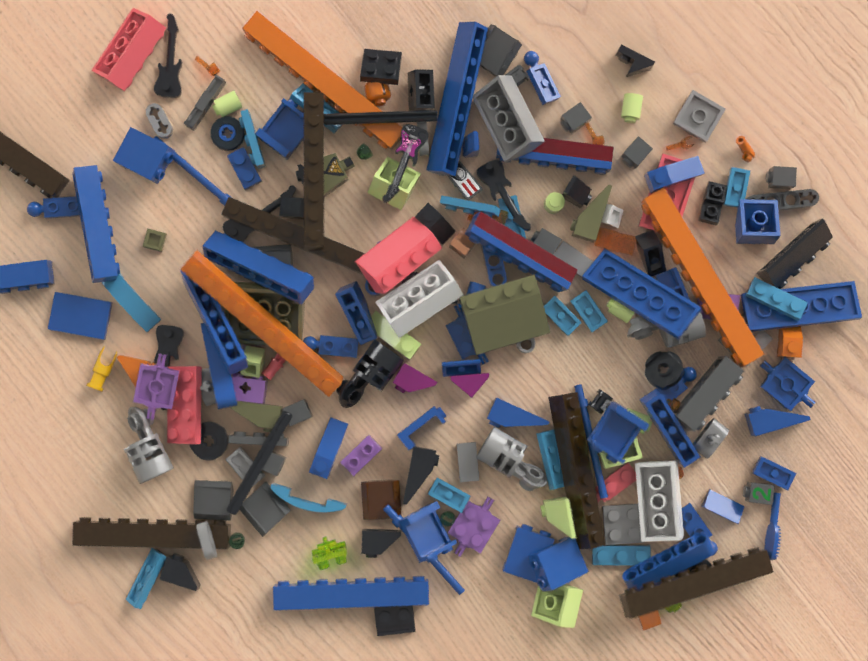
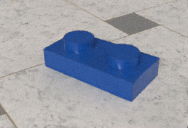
[227,147,262,190]
[752,456,796,490]

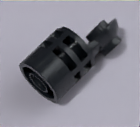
[337,340,404,408]

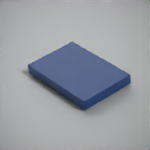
[48,292,113,340]

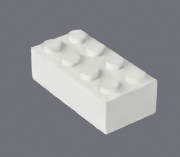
[635,460,684,542]

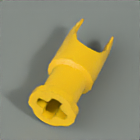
[86,346,117,392]

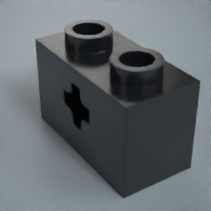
[408,69,435,111]

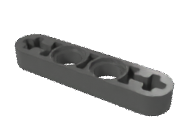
[746,189,819,210]

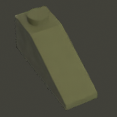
[570,185,612,243]
[230,401,283,432]

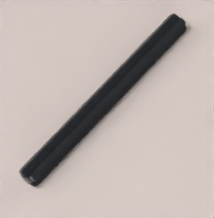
[324,110,438,125]
[226,410,292,515]

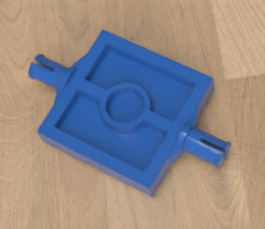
[446,304,489,365]
[759,357,816,411]

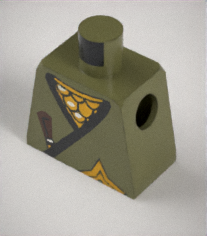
[324,153,355,197]

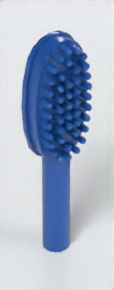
[764,493,781,560]

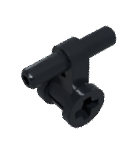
[588,389,613,414]

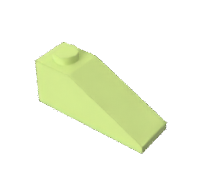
[371,311,421,360]

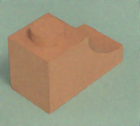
[449,227,476,259]

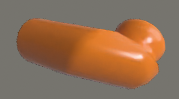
[736,136,755,162]

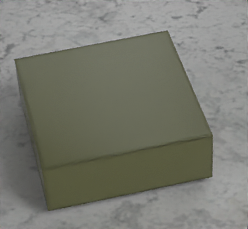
[143,229,167,252]

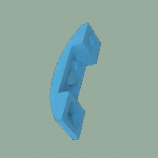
[101,273,162,332]
[270,483,347,512]

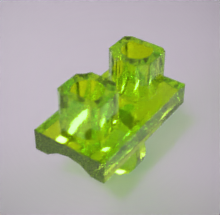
[312,536,347,570]

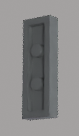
[228,431,289,446]

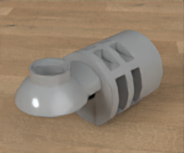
[627,302,706,348]
[124,407,174,484]
[476,427,547,491]

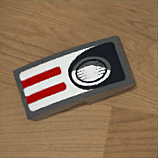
[447,161,483,200]

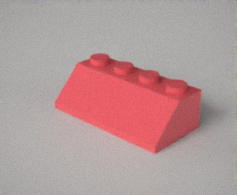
[91,8,166,91]
[355,217,442,294]

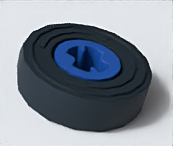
[210,116,245,151]

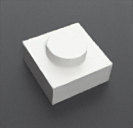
[601,204,624,228]

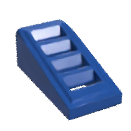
[462,131,479,158]

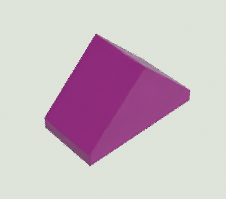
[450,373,489,398]

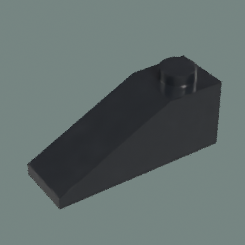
[403,446,439,505]

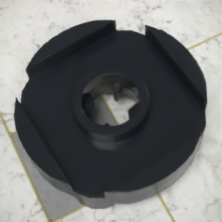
[645,351,685,390]
[189,422,229,460]

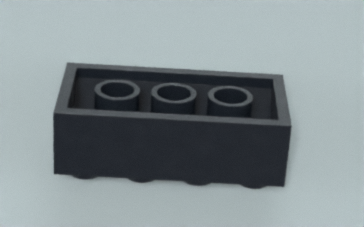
[757,218,833,289]

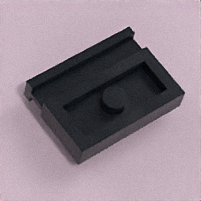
[374,605,416,636]

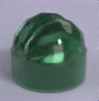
[356,143,373,160]
[440,511,456,527]
[229,532,245,549]

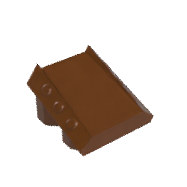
[361,479,402,520]

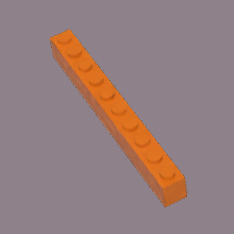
[242,11,402,151]
[641,187,764,367]
[180,250,343,397]

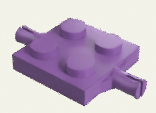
[133,354,179,419]
[448,496,500,557]

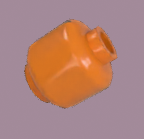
[364,82,391,106]

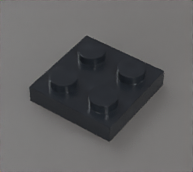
[360,49,402,85]

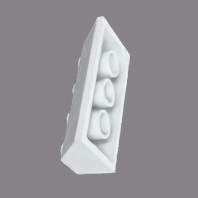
[375,259,464,338]

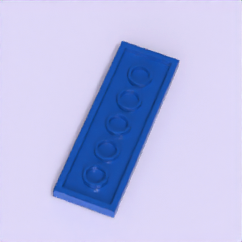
[582,249,701,340]
[740,281,862,332]

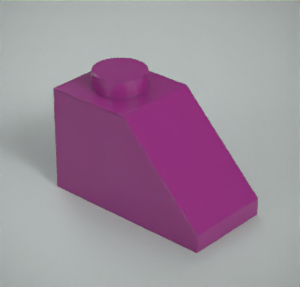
[393,363,437,393]

